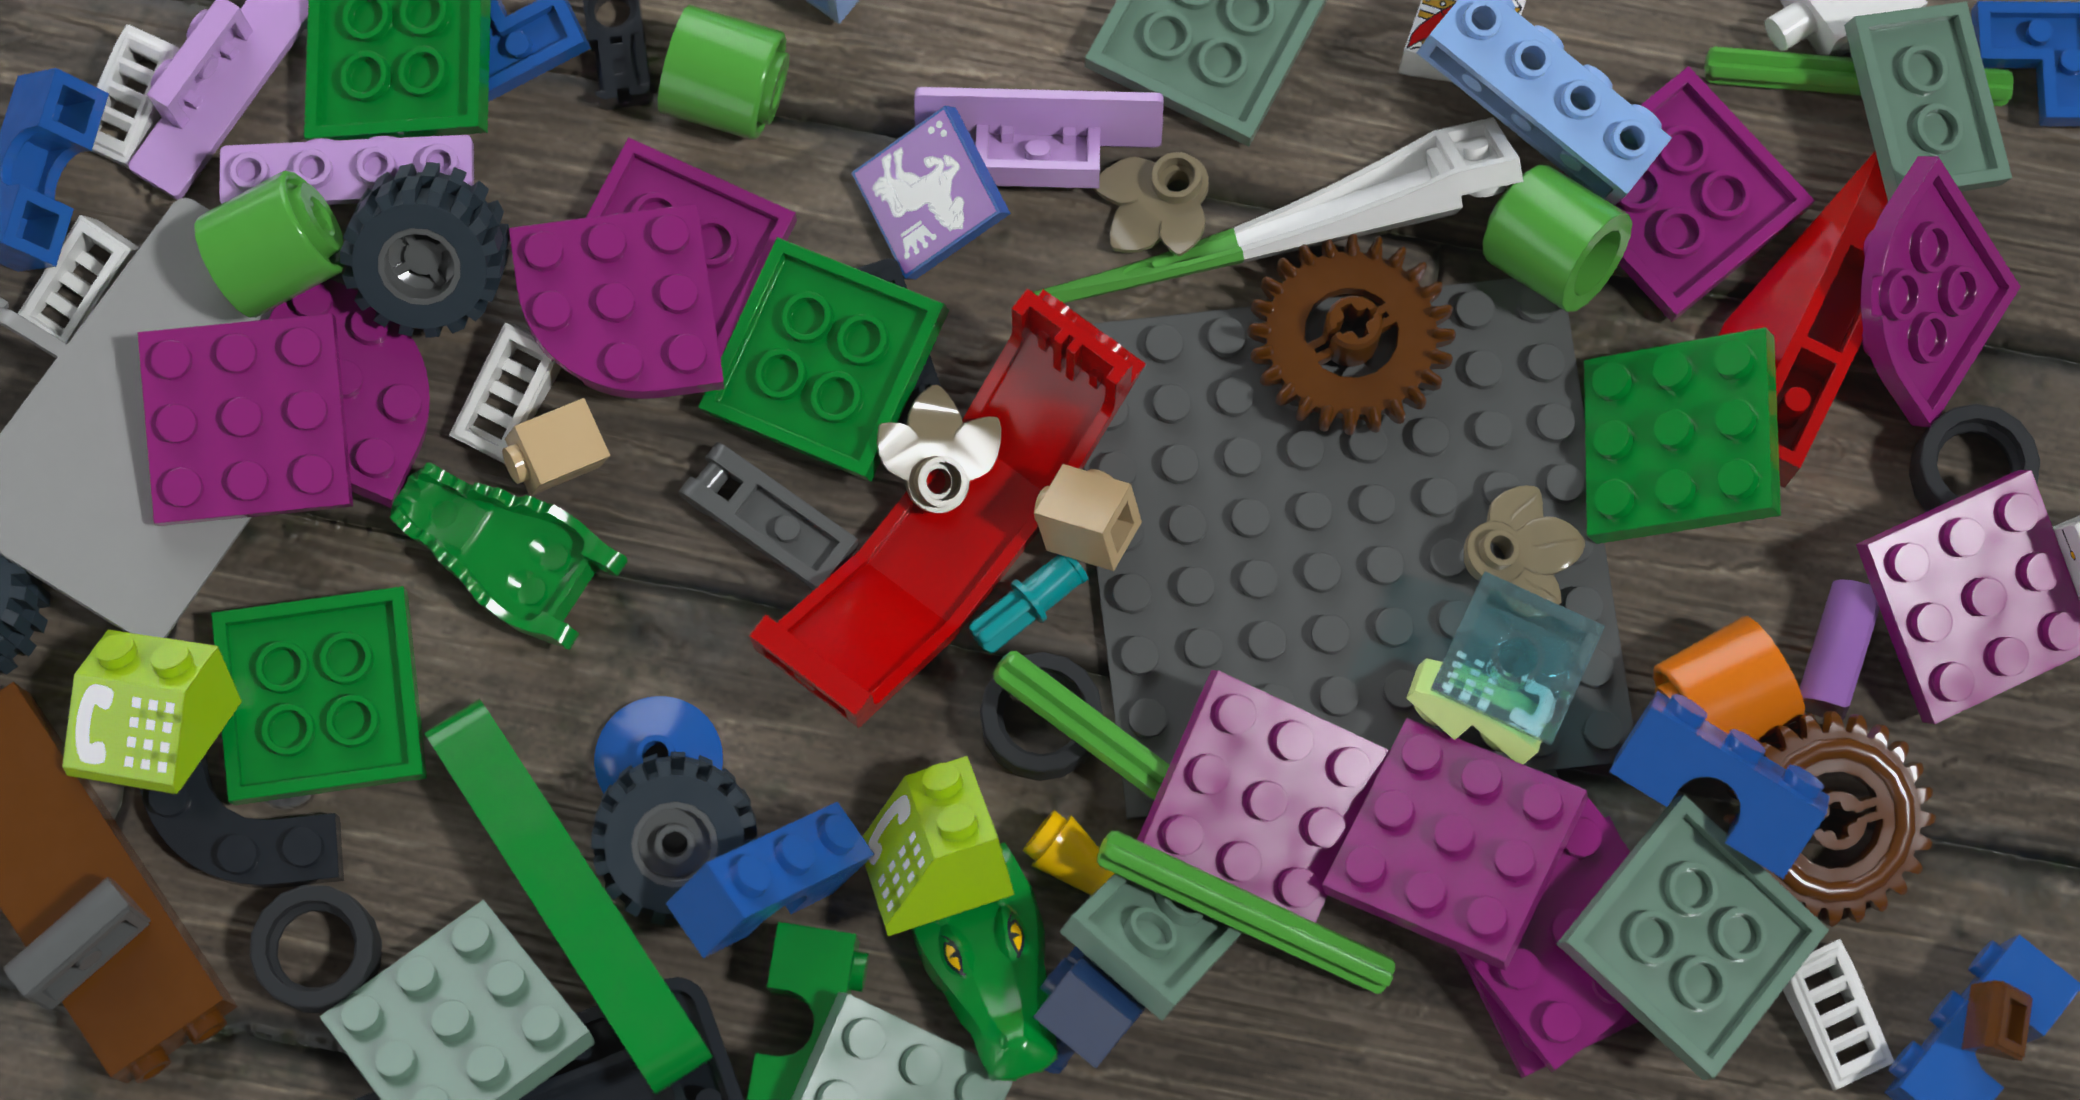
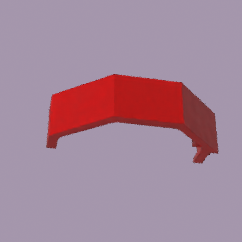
[749,288,1146,729]

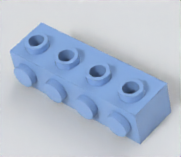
[1416,0,1672,206]

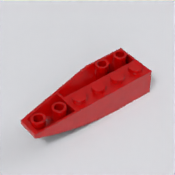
[1718,151,1888,488]

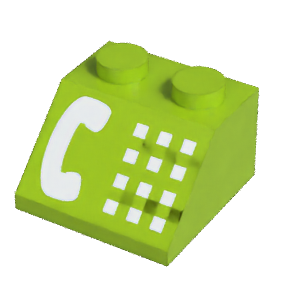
[62,629,242,794]
[862,756,1014,936]

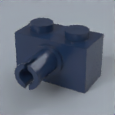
[1033,946,1146,1074]

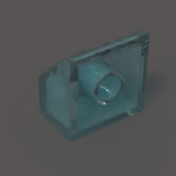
[1430,571,1605,746]

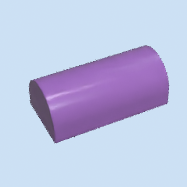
[1799,580,1880,720]

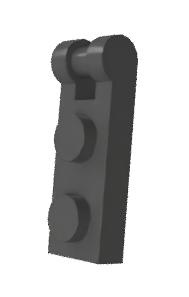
[678,442,859,590]

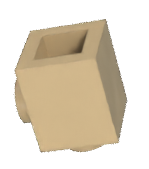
[502,398,610,496]
[1034,464,1142,571]

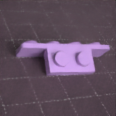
[128,0,308,200]
[914,87,1163,188]
[220,135,474,205]

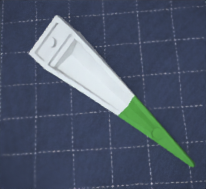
[1033,117,1523,303]

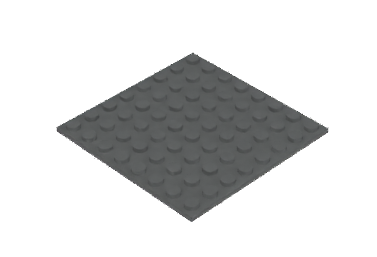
[1084,278,1634,820]

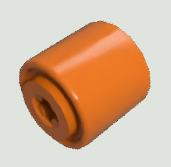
[1653,616,1805,742]

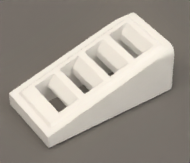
[92,24,179,168]
[18,215,139,344]
[449,322,562,464]
[1783,939,1894,1091]

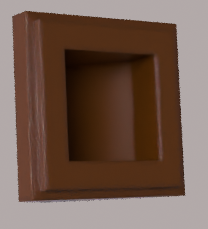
[1961,980,2033,1061]

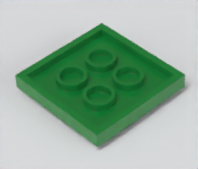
[304,0,491,141]
[698,237,950,482]
[1584,327,1781,544]
[211,586,427,806]

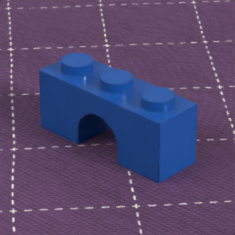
[0,68,109,272]
[1610,691,1830,879]
[666,801,874,958]
[1884,934,2080,1100]

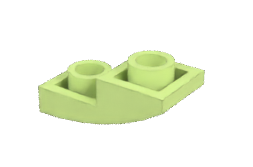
[1406,658,1546,764]

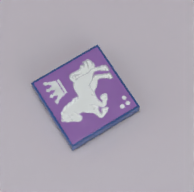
[851,105,1011,280]

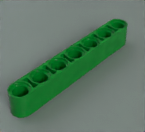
[424,698,713,1095]

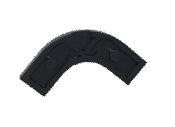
[140,752,344,889]

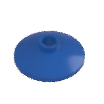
[594,696,723,794]

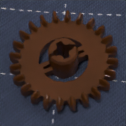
[1247,234,1456,435]
[1724,711,1936,927]

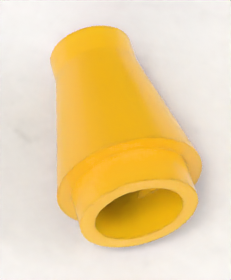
[1023,810,1115,896]

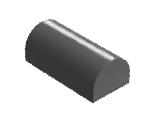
[3,876,151,1011]

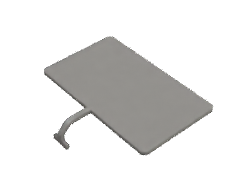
[0,198,273,638]

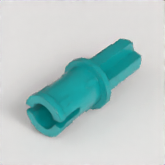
[969,554,1089,654]

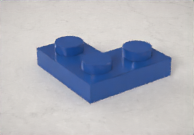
[488,0,591,102]
[1971,1,2080,127]

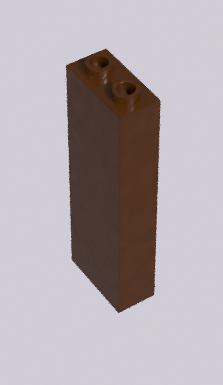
[0,682,238,1084]

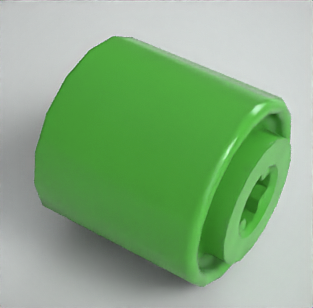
[658,5,790,140]
[1483,165,1632,312]
[194,171,345,318]

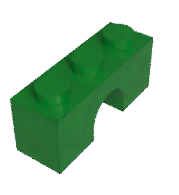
[747,922,869,1100]

